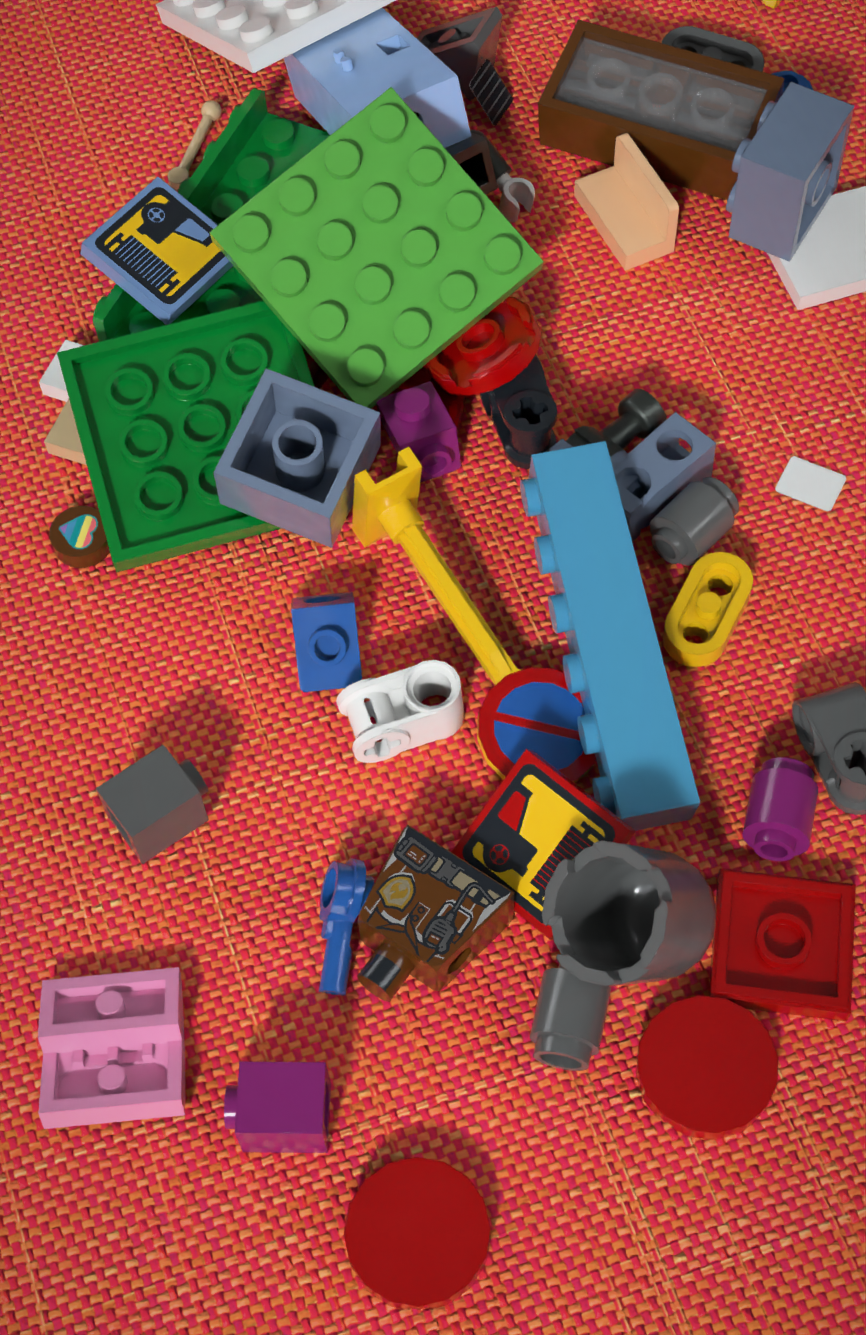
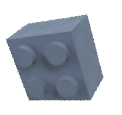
[726,82,854,262]
[213,368,381,548]

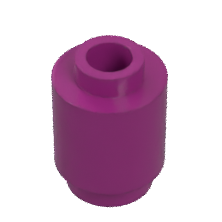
[742,757,818,861]

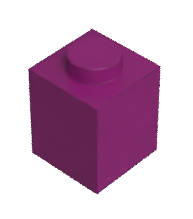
[224,1061,331,1153]

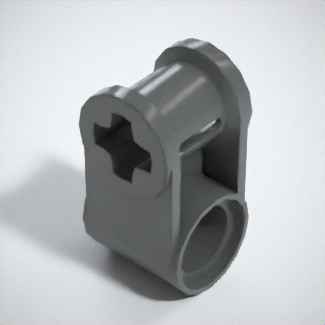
[792,682,866,815]

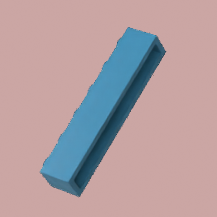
[520,441,700,831]

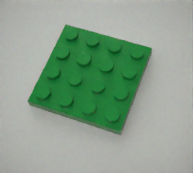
[57,301,314,573]

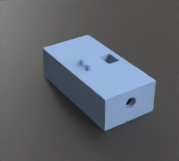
[284,8,471,148]

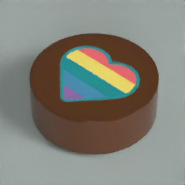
[49,506,110,568]

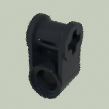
[480,354,557,469]

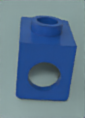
[291,592,362,692]

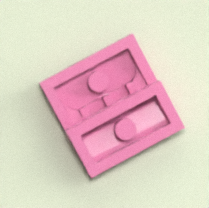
[38,967,185,1129]

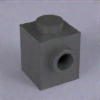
[96,745,209,864]

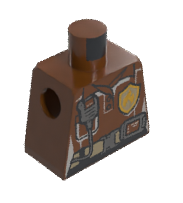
[357,825,514,1002]

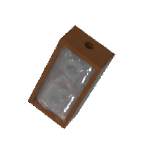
[538,20,784,200]

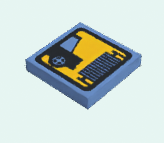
[80,177,233,325]

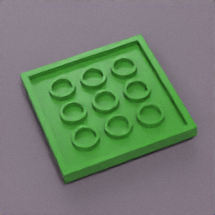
[209,87,544,409]

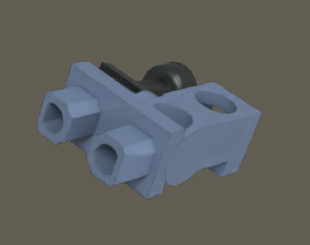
[549,389,716,542]

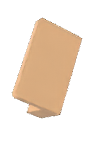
[574,133,679,271]

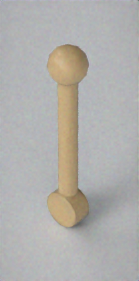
[167,100,222,190]

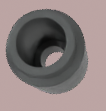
[650,477,739,566]
[530,963,611,1071]

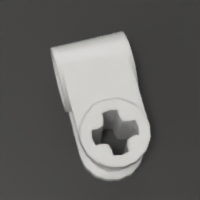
[336,660,465,763]

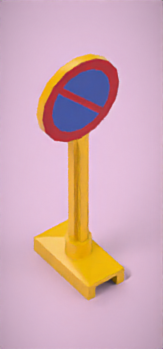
[352,447,596,784]

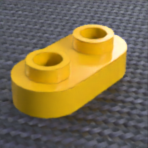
[663,552,753,667]

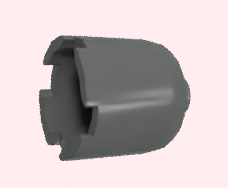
[542,841,717,986]

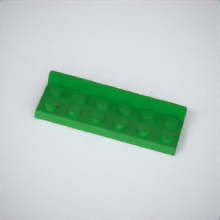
[93,88,330,342]

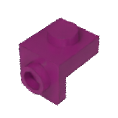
[376,381,461,483]

